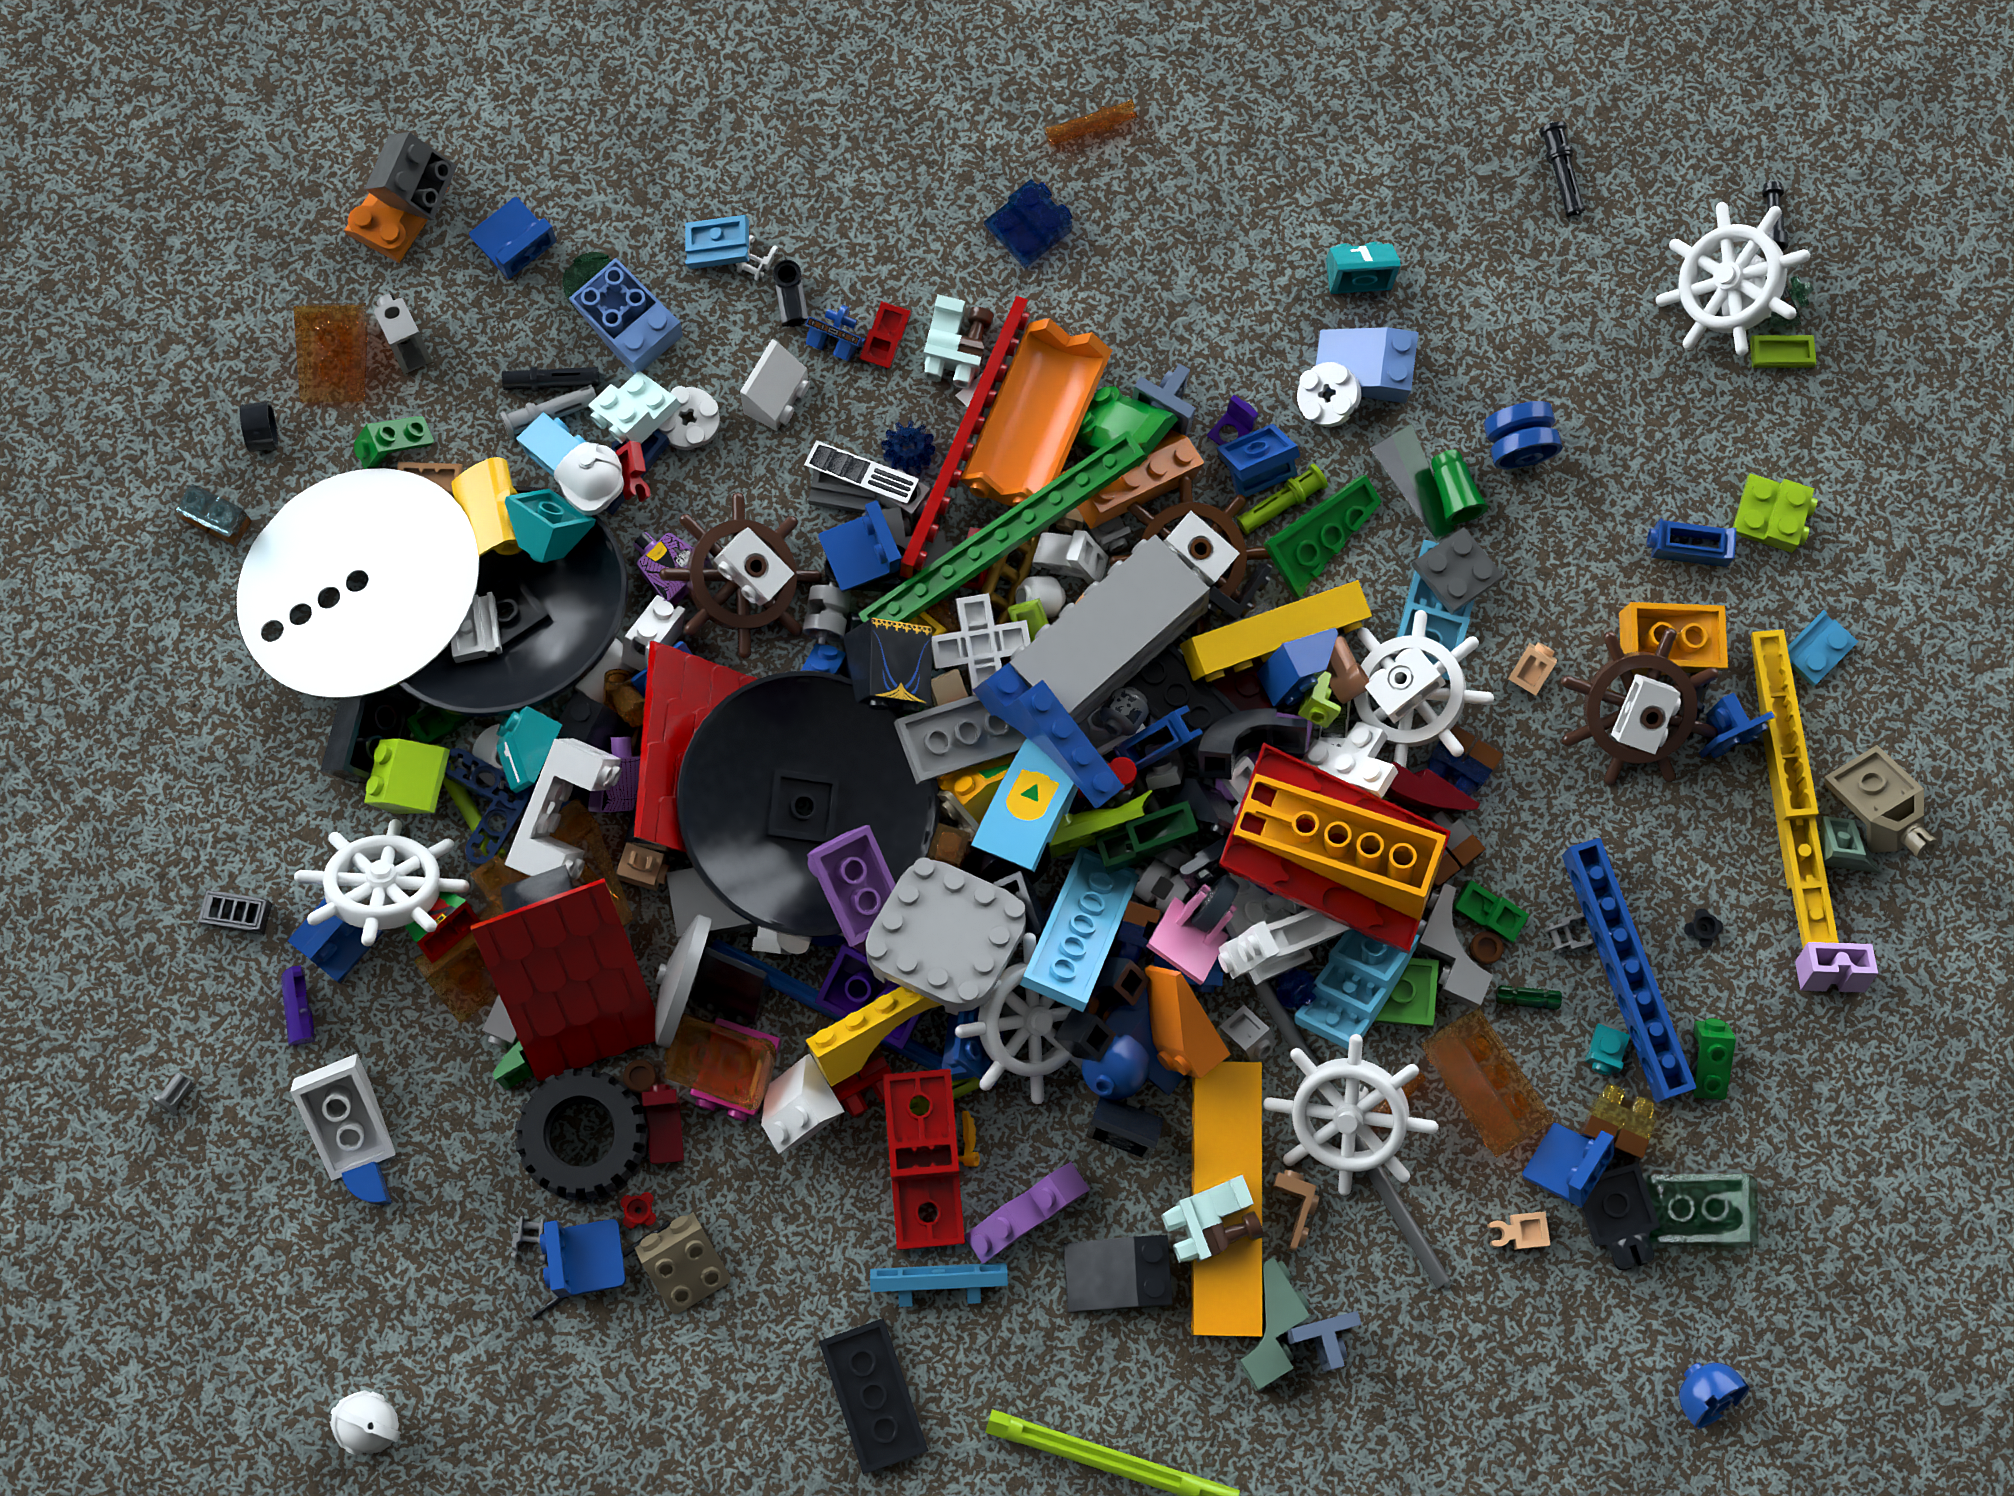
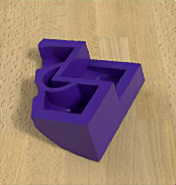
[281,965,315,1046]

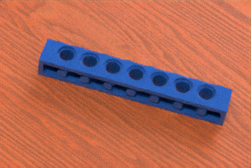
[1561,837,1696,1104]

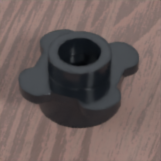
[1684,908,1724,948]

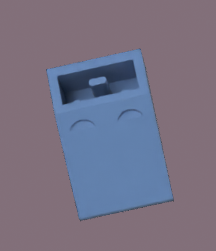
[569,258,683,374]

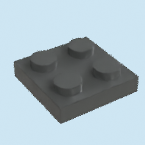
[1412,527,1504,615]

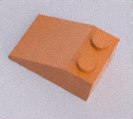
[1145,965,1231,1079]

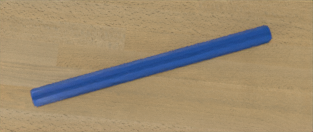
[710,939,943,1070]

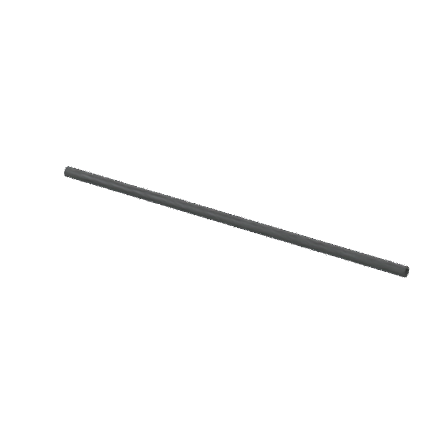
[1132,771,1451,1289]

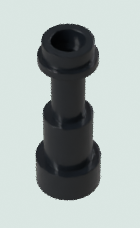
[1762,181,1788,251]

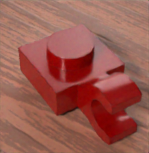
[615,441,650,502]

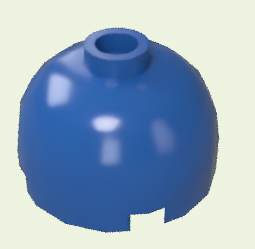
[1081,1034,1150,1101]
[1679,1362,1750,1429]

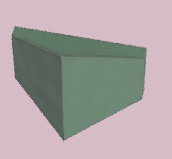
[1820,816,1881,873]

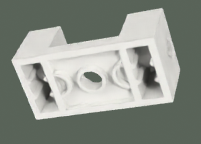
[505,738,622,882]

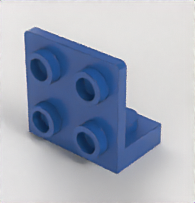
[469,197,557,280]
[818,500,902,592]
[1522,1123,1614,1208]

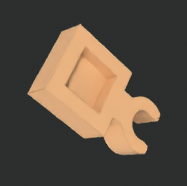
[1487,1211,1550,1250]

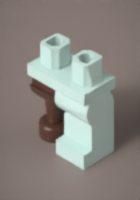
[923,294,994,389]
[1161,1175,1264,1263]

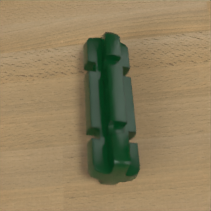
[1496,985,1562,1010]

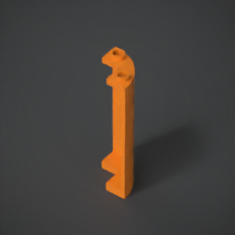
[960,318,1113,507]

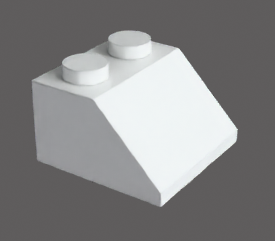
[740,339,810,431]
[761,1054,845,1154]

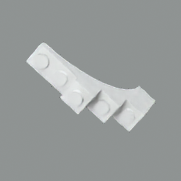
[1218,909,1352,979]

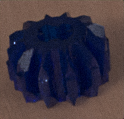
[881,420,935,474]

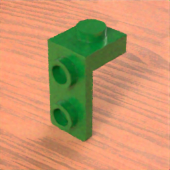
[354,416,434,469]
[1692,1018,1736,1100]

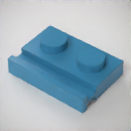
[685,215,749,269]
[1787,610,1859,687]

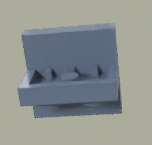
[1132,363,1196,436]
[1284,1311,1361,1372]

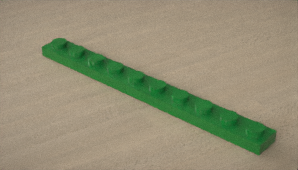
[858,430,1147,623]

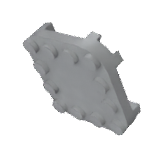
[866,857,1026,1015]

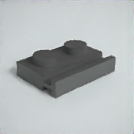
[808,469,876,514]

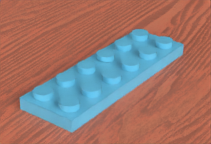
[1020,846,1139,1012]

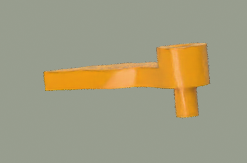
[958,1111,980,1167]

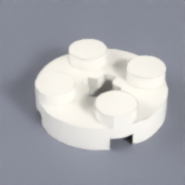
[1297,362,1361,427]
[658,386,720,450]

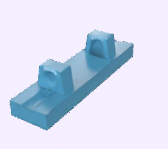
[870,1263,1008,1307]

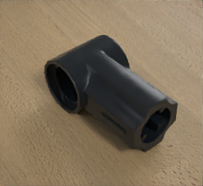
[773,260,809,327]

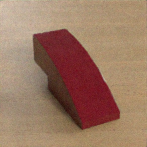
[1384,761,1480,814]

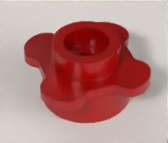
[620,1192,657,1229]

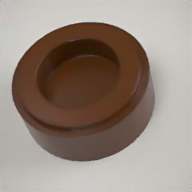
[1469,931,1504,965]
[623,1059,657,1094]

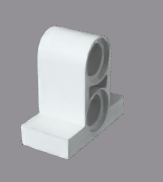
[1032,530,1109,584]

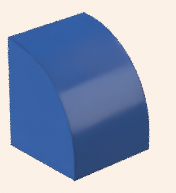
[341,1162,392,1205]

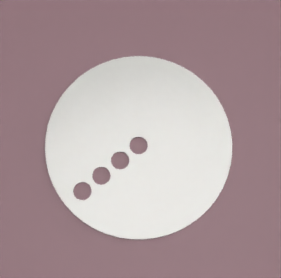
[237,468,479,698]

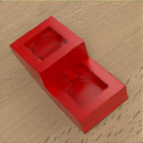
[859,301,912,369]

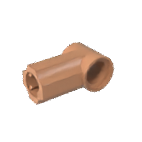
[1327,636,1369,704]

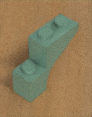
[1238,1257,1310,1391]

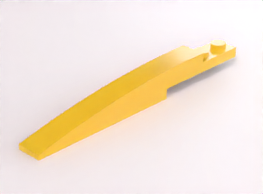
[1751,629,1839,948]

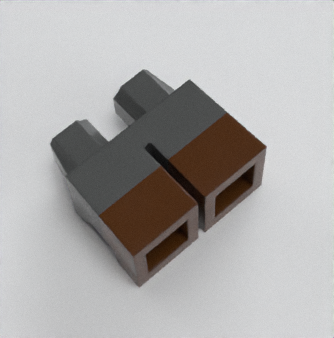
[1429,811,1486,891]

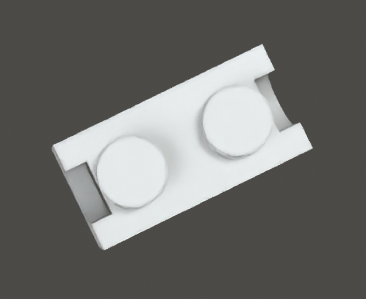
[621,595,685,671]

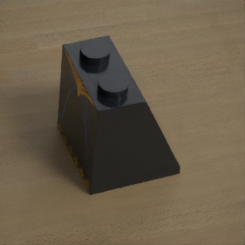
[844,618,932,715]

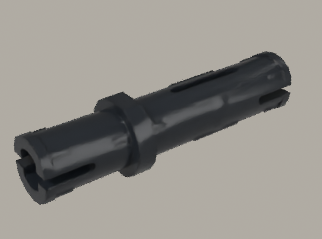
[502,366,600,392]

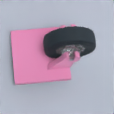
[1146,875,1240,985]

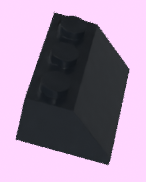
[320,686,419,784]
[534,690,638,813]

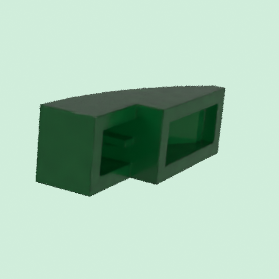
[1095,800,1199,874]

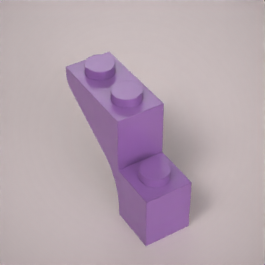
[964,1162,1090,1264]

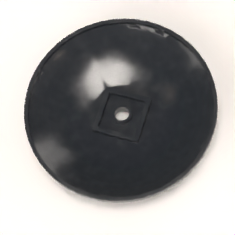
[398,486,628,717]
[676,670,940,937]

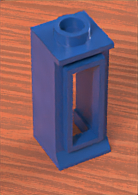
[1647,518,1737,567]
[1113,705,1203,772]

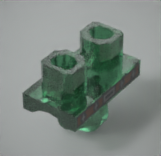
[1766,276,1814,327]

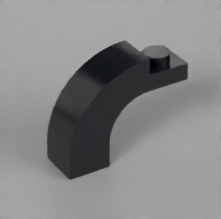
[1198,708,1308,780]

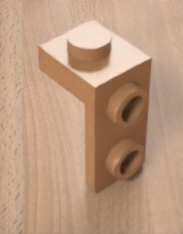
[1271,1170,1320,1253]

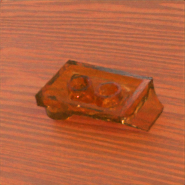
[664,1013,777,1110]

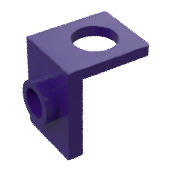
[1207,395,1258,446]

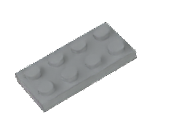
[894,695,1027,784]

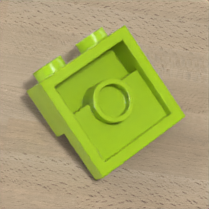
[1733,473,1818,553]

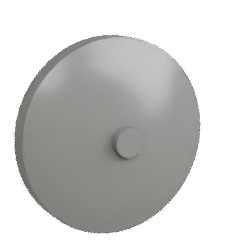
[655,914,712,1048]

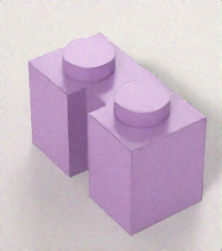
[1795,942,1878,992]

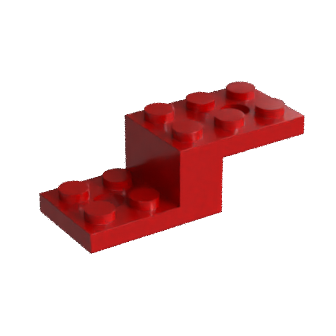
[883,1069,965,1251]

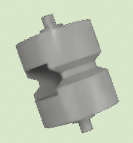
[802,582,852,645]
[1133,858,1191,914]

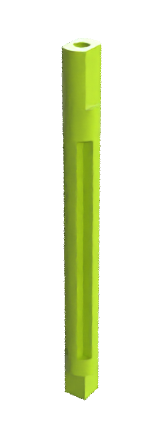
[985,1409,1240,1496]

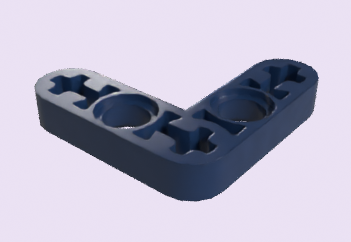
[444,748,529,868]

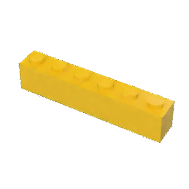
[1180,580,1372,683]

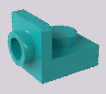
[1584,1023,1630,1076]

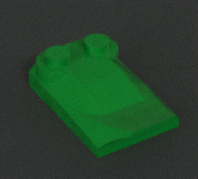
[1074,386,1178,467]

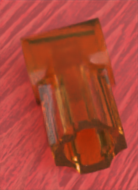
[602,669,645,727]

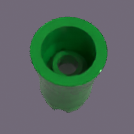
[1431,449,1488,525]

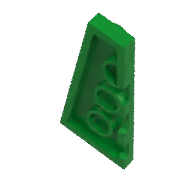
[1263,475,1382,598]

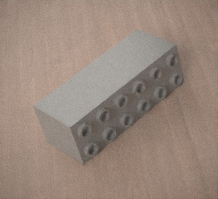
[1009,535,1210,726]

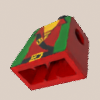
[404,892,481,964]

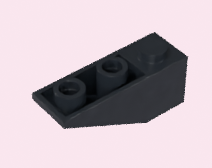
[1166,777,1236,837]

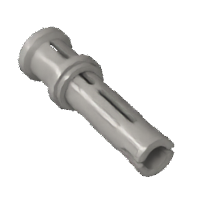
[500,385,597,440]

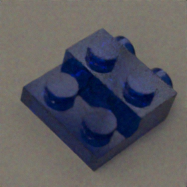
[984,178,1073,269]

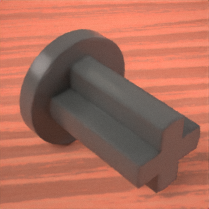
[150,1073,193,1116]

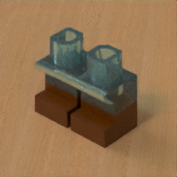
[176,484,252,548]

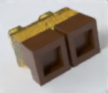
[1578,1083,1656,1162]

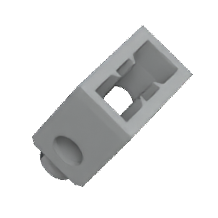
[373,294,433,374]

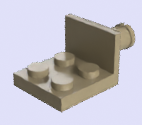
[1824,745,1939,860]

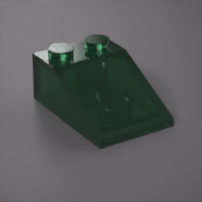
[1647,1173,1759,1248]

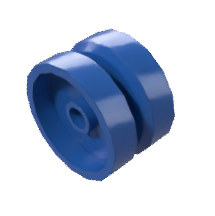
[1483,401,1563,470]

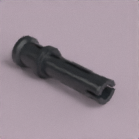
[1539,121,1585,217]

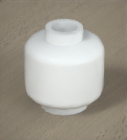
[1015,576,1066,618]

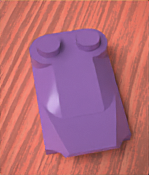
[807,825,896,955]

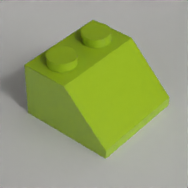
[364,739,450,814]

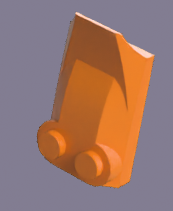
[344,187,449,263]

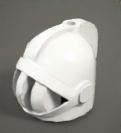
[554,442,624,516]
[330,1390,401,1456]

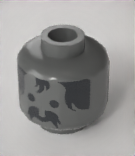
[1100,687,1149,736]

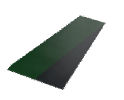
[1370,423,1455,541]

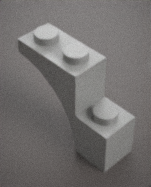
[1416,883,1493,1010]

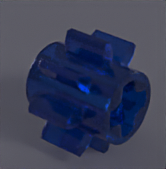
[1276,967,1317,1011]

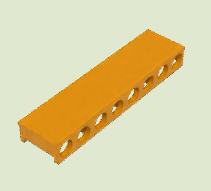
[1191,1061,1262,1337]

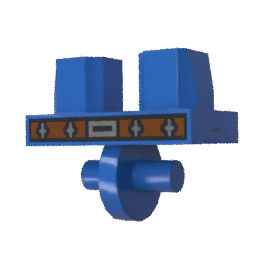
[805,305,866,362]

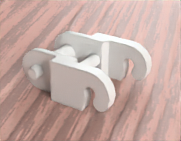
[736,235,778,281]

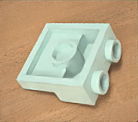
[588,371,681,443]

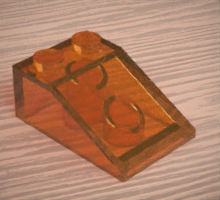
[293,303,368,402]

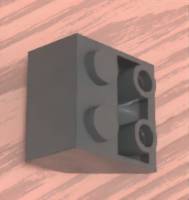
[364,132,457,221]

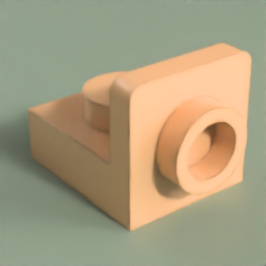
[1508,642,1557,696]

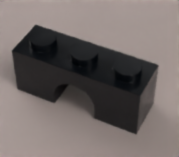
[1054,956,1150,1062]

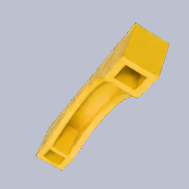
[805,986,942,1087]

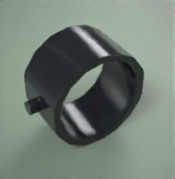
[240,401,278,452]

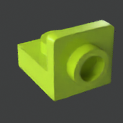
[1298,671,1341,728]

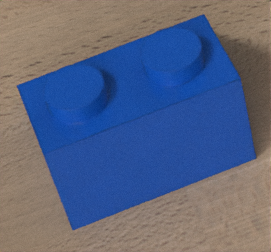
[1256,628,1338,707]

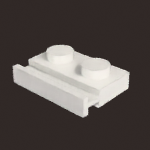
[451,592,502,663]

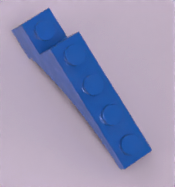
[972,663,1124,809]

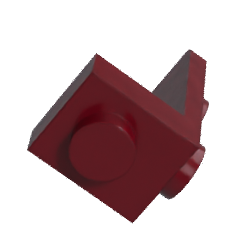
[642,1085,684,1165]

